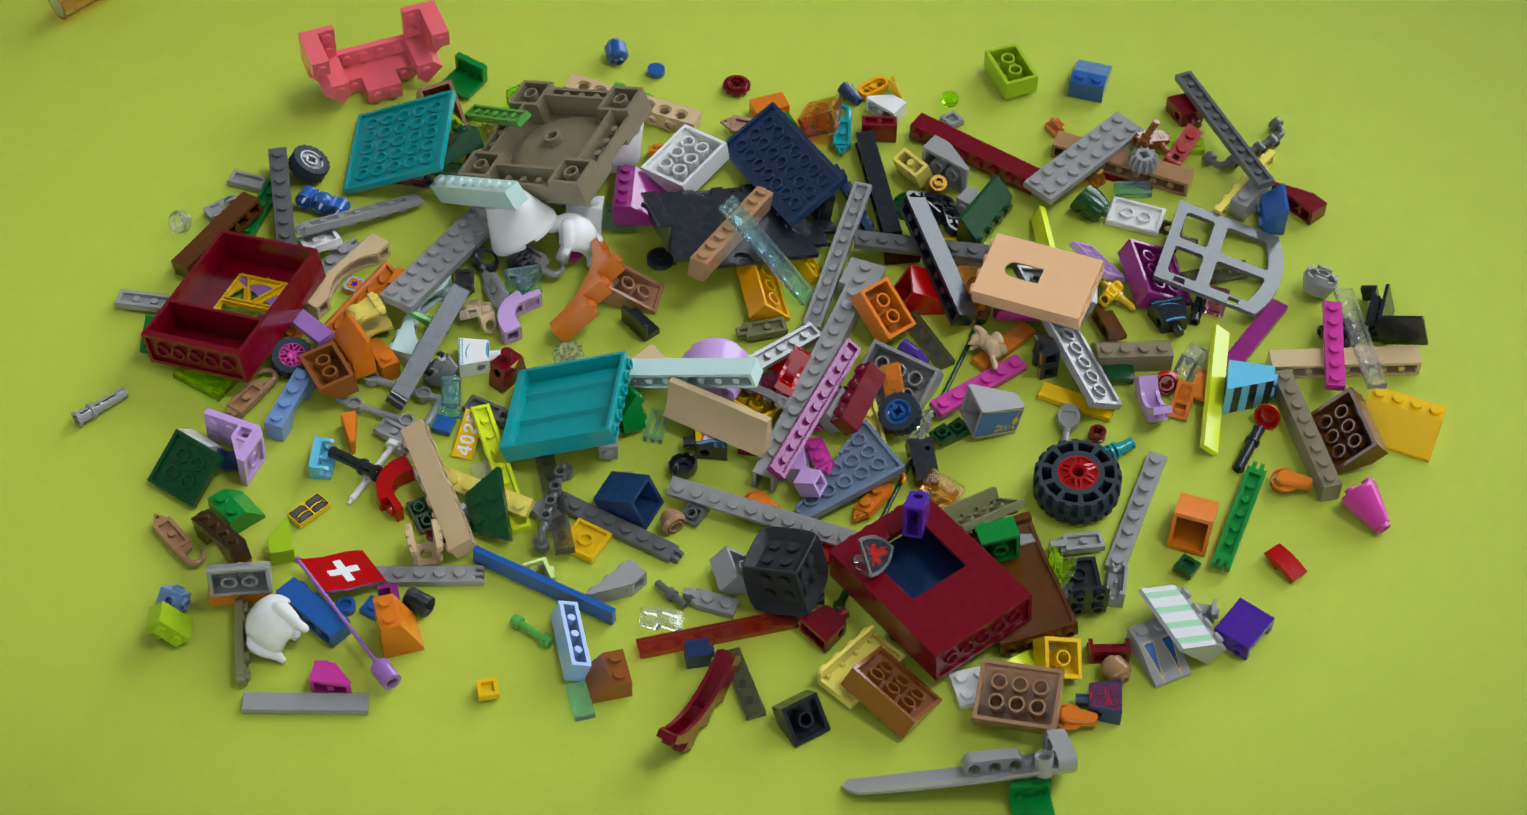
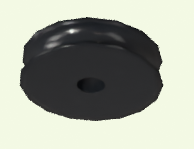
[647,247,674,271]

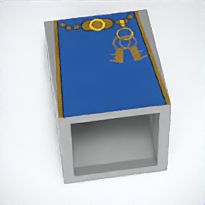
[959,384,1024,439]

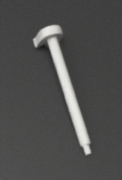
[347,438,405,505]

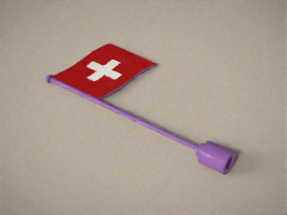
[294,550,401,690]

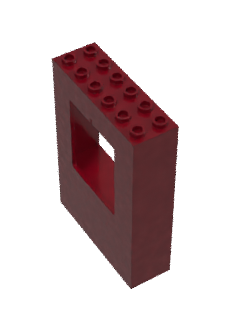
[829,498,1032,682]

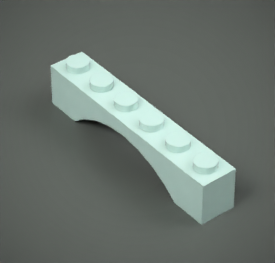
[389,275,452,365]

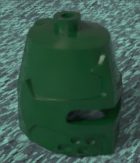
[1070,184,1110,222]

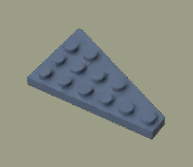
[794,419,906,519]

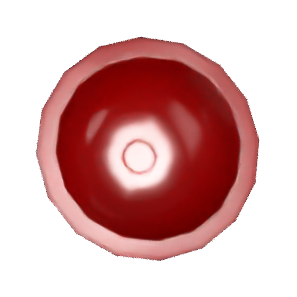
[1254,403,1281,430]

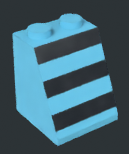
[1222,360,1278,413]

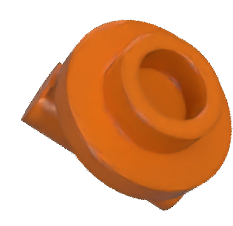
[1044,117,1065,137]

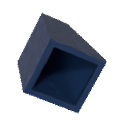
[593,471,664,530]

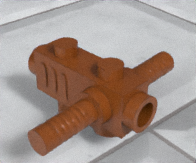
[1131,119,1170,154]

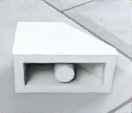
[865,94,907,122]

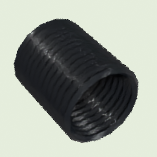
[402,587,435,617]

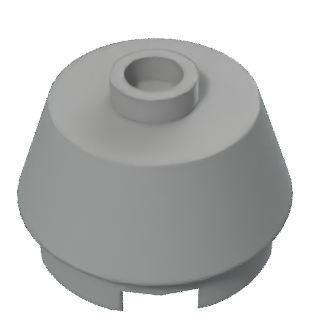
[1303,264,1339,298]

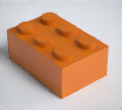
[850,277,916,343]

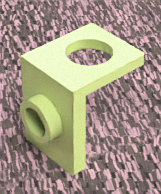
[523,557,556,580]

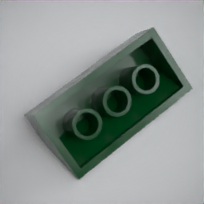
[956,174,1013,244]

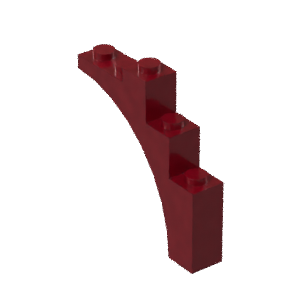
[656,649,742,753]

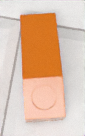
[370,337,401,380]

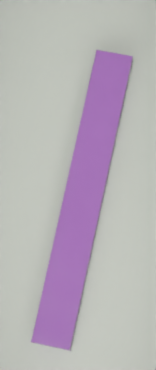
[239,277,335,346]

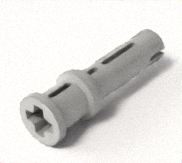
[71,387,129,427]

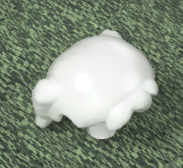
[549,213,603,268]
[245,594,309,663]

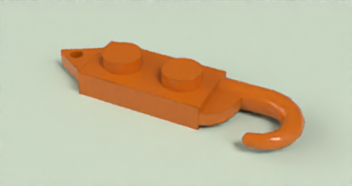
[853,473,907,523]

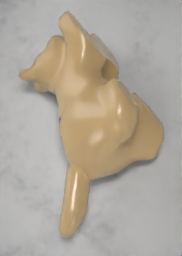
[968,325,1007,370]

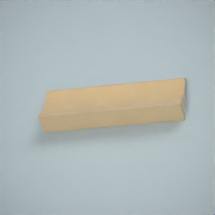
[663,376,772,458]

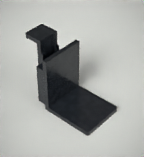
[1361,284,1428,345]

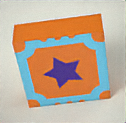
[342,275,365,295]

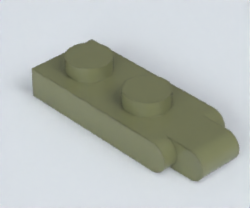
[735,316,788,341]

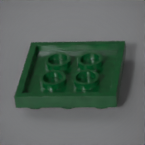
[147,429,225,509]

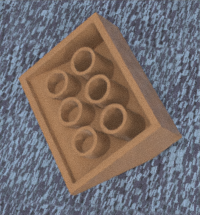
[972,658,1065,735]

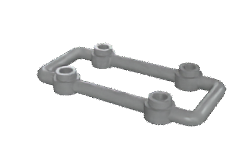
[335,372,443,427]

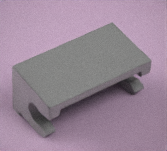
[1105,562,1128,608]

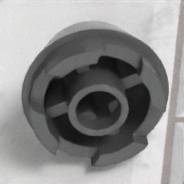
[422,350,458,389]

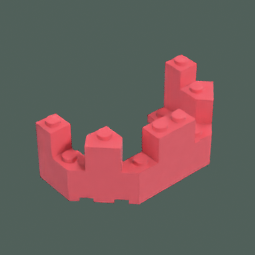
[298,0,450,104]

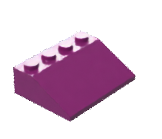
[613,165,667,226]
[1117,238,1193,309]

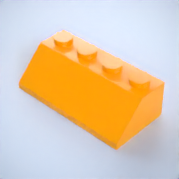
[736,260,791,321]

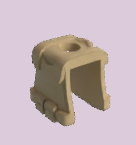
[405,519,443,566]

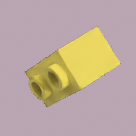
[892,147,933,189]

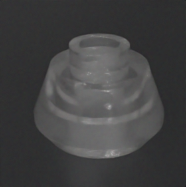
[168,210,192,234]

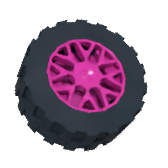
[271,336,312,379]

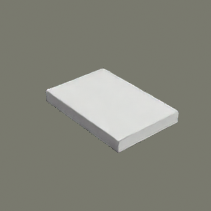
[1105,196,1166,238]

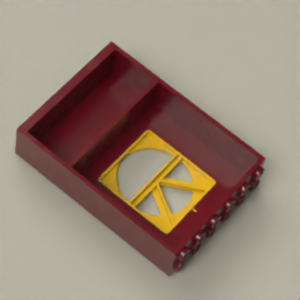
[141,230,326,383]

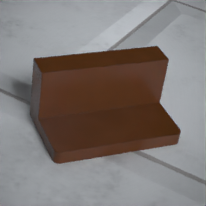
[1092,303,1127,342]

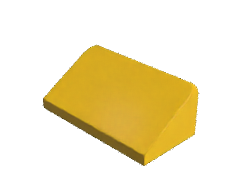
[792,258,822,286]

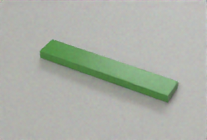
[464,104,532,128]

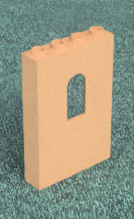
[969,233,1104,330]

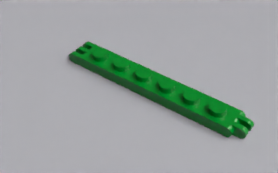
[1210,461,1267,573]

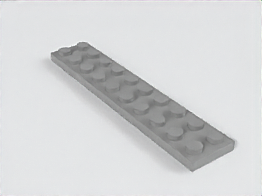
[379,206,490,313]
[1013,265,1123,410]

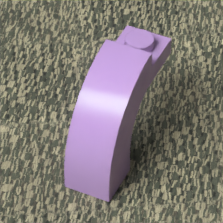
[498,289,543,345]
[1134,374,1173,423]

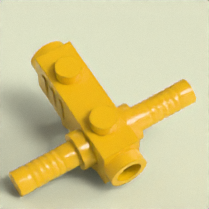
[1097,278,1137,312]

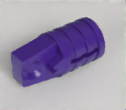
[897,339,929,364]

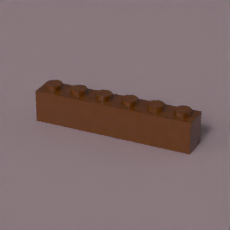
[171,192,264,278]

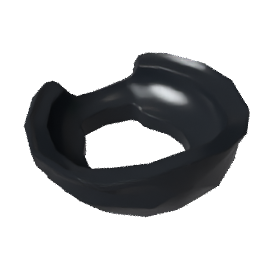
[471,247,499,274]

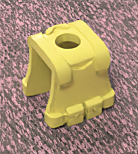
[346,291,393,339]

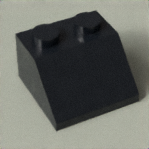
[772,690,831,747]

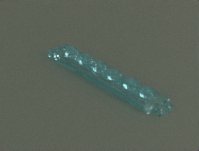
[719,195,815,306]

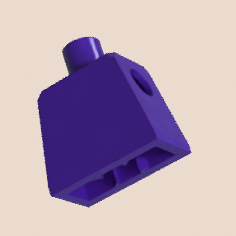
[902,490,930,539]

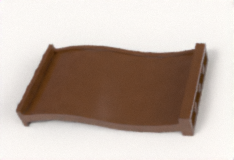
[969,511,1078,657]

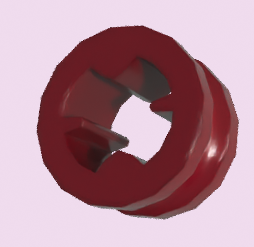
[1089,424,1107,444]

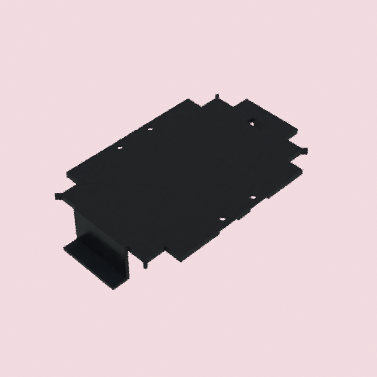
[641,184,837,269]

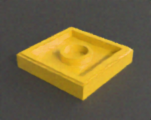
[558,518,613,565]

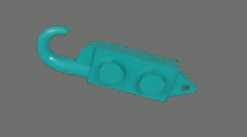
[833,104,852,156]

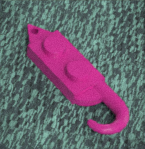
[805,425,835,476]

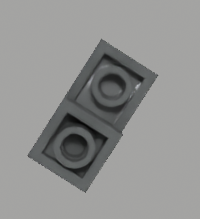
[682,502,711,527]

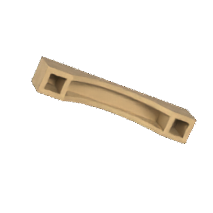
[303,233,391,321]

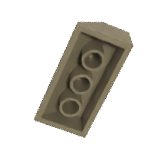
[1091,340,1174,372]

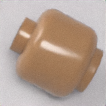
[1101,655,1132,685]

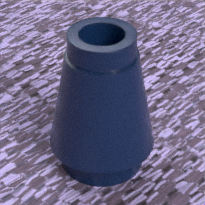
[837,81,863,106]

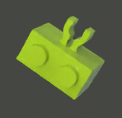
[146,601,194,647]

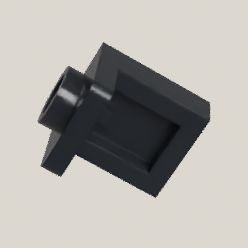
[455,268,475,294]

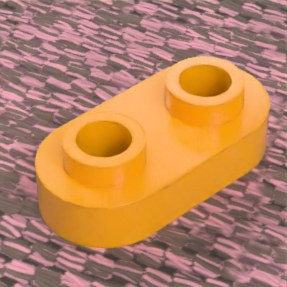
[858,76,889,100]

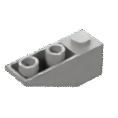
[586,559,647,603]

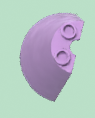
[682,338,749,400]

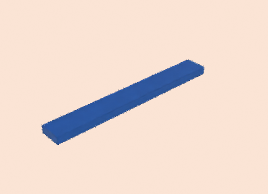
[473,546,616,625]

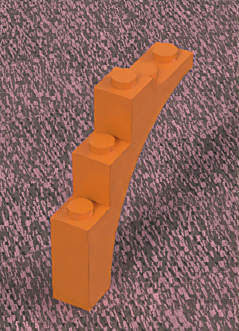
[549,237,625,344]

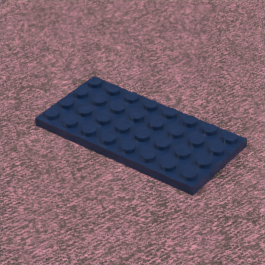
[725,102,848,228]

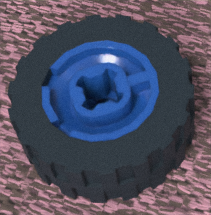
[878,392,922,437]

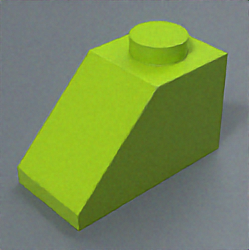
[264,519,295,566]

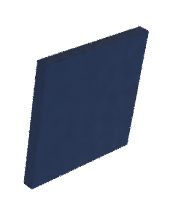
[884,528,965,599]

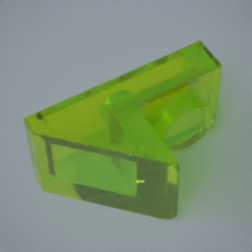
[1047,546,1078,589]

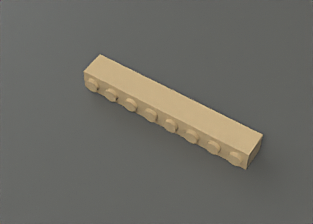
[1266,346,1422,379]
[401,419,478,559]

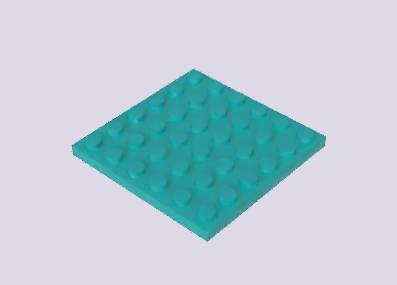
[343,89,456,195]

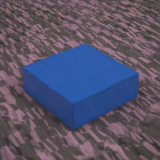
[431,414,456,437]

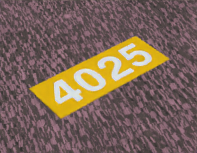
[451,408,479,460]

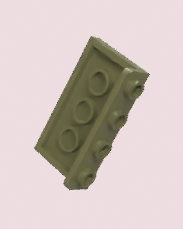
[941,487,1025,534]

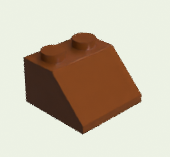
[585,649,632,704]

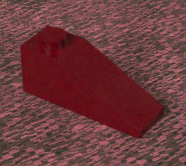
[1271,182,1327,225]

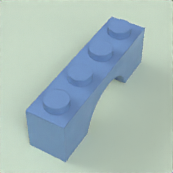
[264,368,316,443]

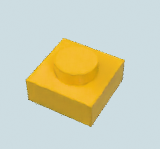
[476,677,500,701]

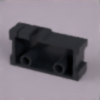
[905,437,940,487]

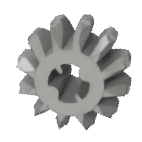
[1128,146,1159,176]

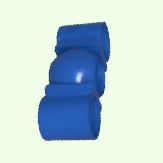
[295,185,351,216]

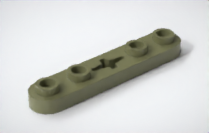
[234,598,251,686]

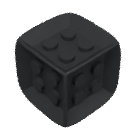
[742,527,828,616]

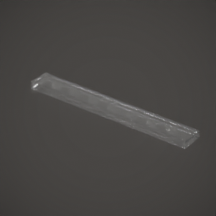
[1334,288,1387,389]

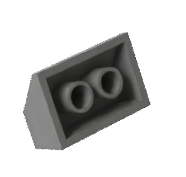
[206,561,273,597]

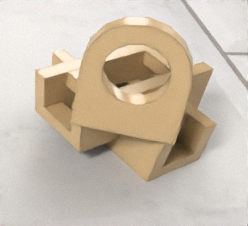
[459,298,497,334]

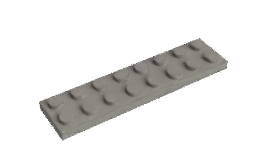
[1023,112,1144,205]

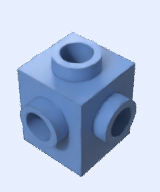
[155,584,191,613]

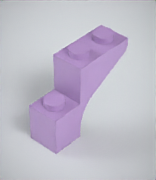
[786,447,828,497]

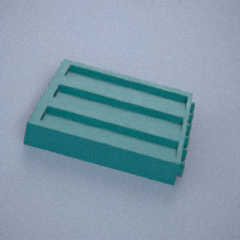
[499,351,633,462]

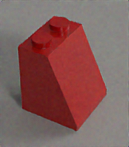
[893,264,945,315]

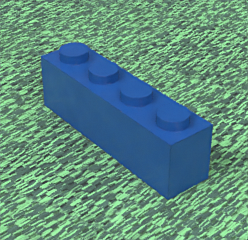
[276,577,351,648]

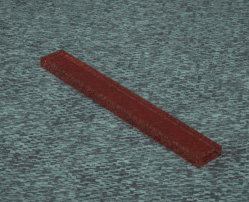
[636,613,799,659]

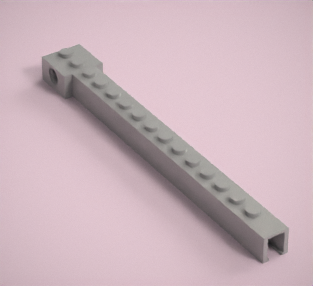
[752,257,886,493]

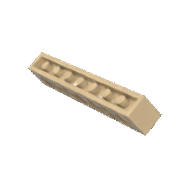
[564,73,702,132]

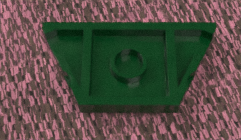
[465,467,513,542]

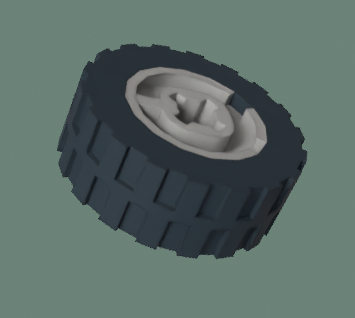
[288,145,330,184]

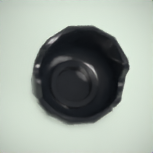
[668,451,698,480]

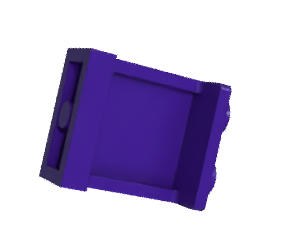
[1214,597,1275,660]

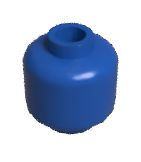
[604,38,629,65]

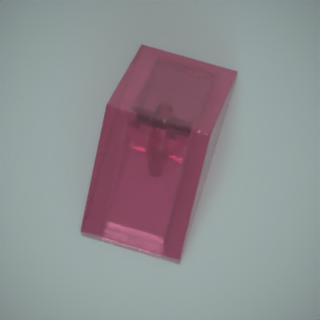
[1205,285,1231,318]

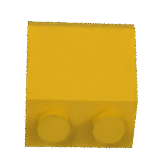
[1033,636,1082,680]

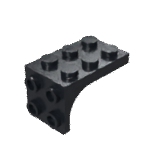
[1055,556,1110,615]

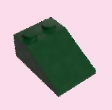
[444,124,484,165]

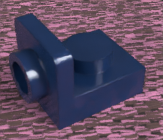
[217,448,239,472]

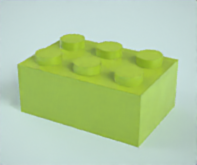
[983,43,1038,100]

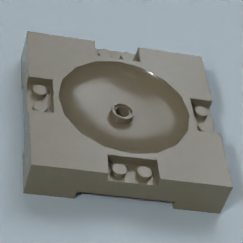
[457,80,652,206]

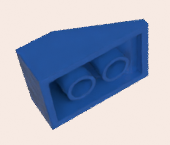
[1068,59,1112,103]

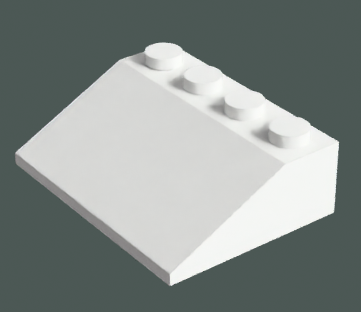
[641,124,729,192]

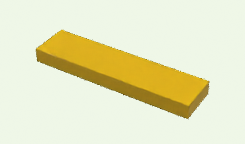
[1037,381,1115,423]

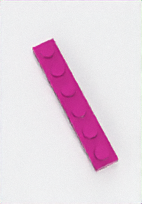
[1322,301,1346,391]
[929,354,1028,419]

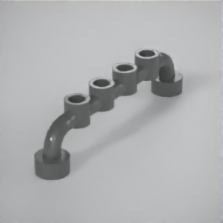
[1201,117,1285,170]
[533,462,573,553]

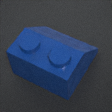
[1256,184,1289,235]

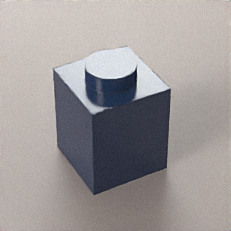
[684,638,715,669]

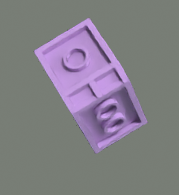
[204,408,267,486]

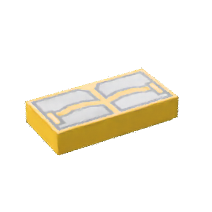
[287,492,331,529]

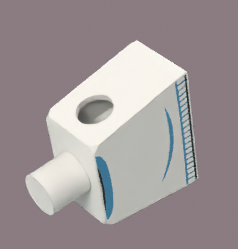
[458,338,501,378]

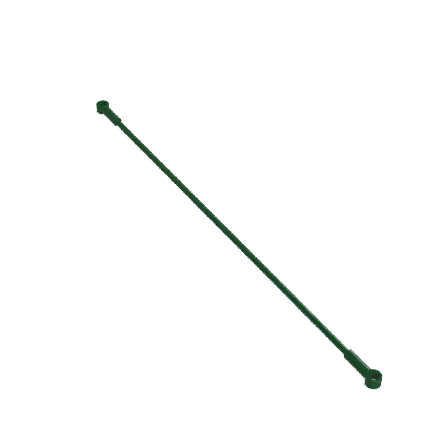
[833,312,987,611]

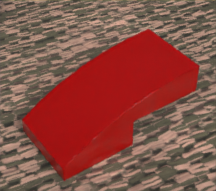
[1264,543,1308,583]

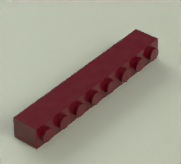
[909,112,1040,195]

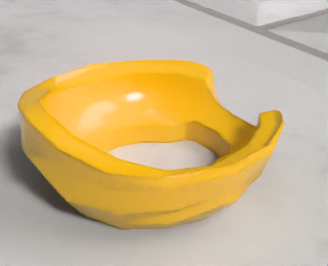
[887,75,903,99]

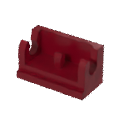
[861,115,897,142]
[1086,638,1131,664]

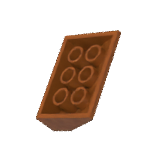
[841,646,943,739]

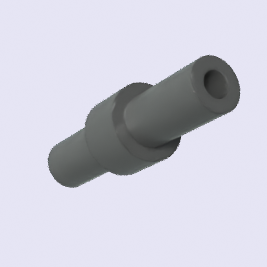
[654,580,689,609]

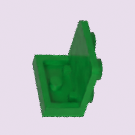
[441,52,488,100]
[1007,777,1055,815]

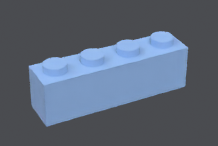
[551,600,592,681]

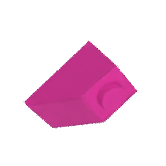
[309,660,352,693]

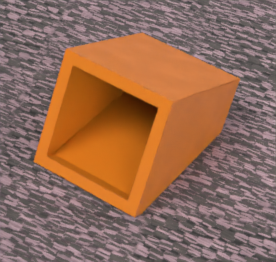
[1166,492,1220,557]
[372,593,425,658]

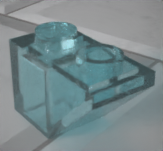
[441,376,463,419]

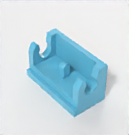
[308,436,337,480]

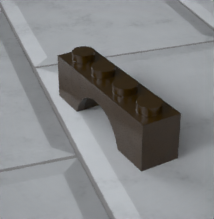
[191,509,252,564]

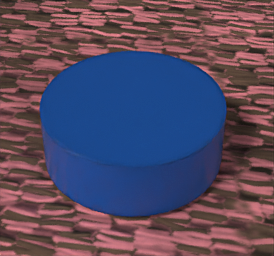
[647,63,665,79]
[335,596,356,617]

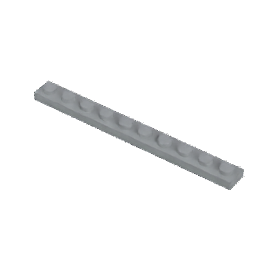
[803,181,872,332]
[666,476,857,546]

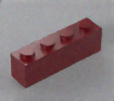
[830,361,886,436]

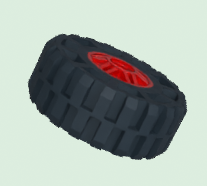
[1033,439,1122,525]

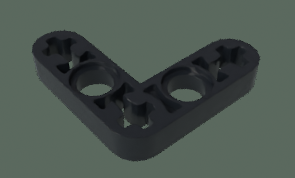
[903,191,959,237]

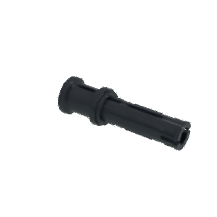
[328,446,383,482]

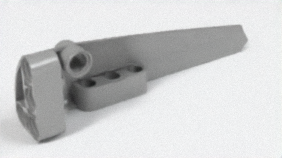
[842,728,1078,795]

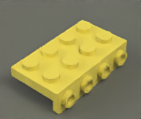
[817,624,906,709]

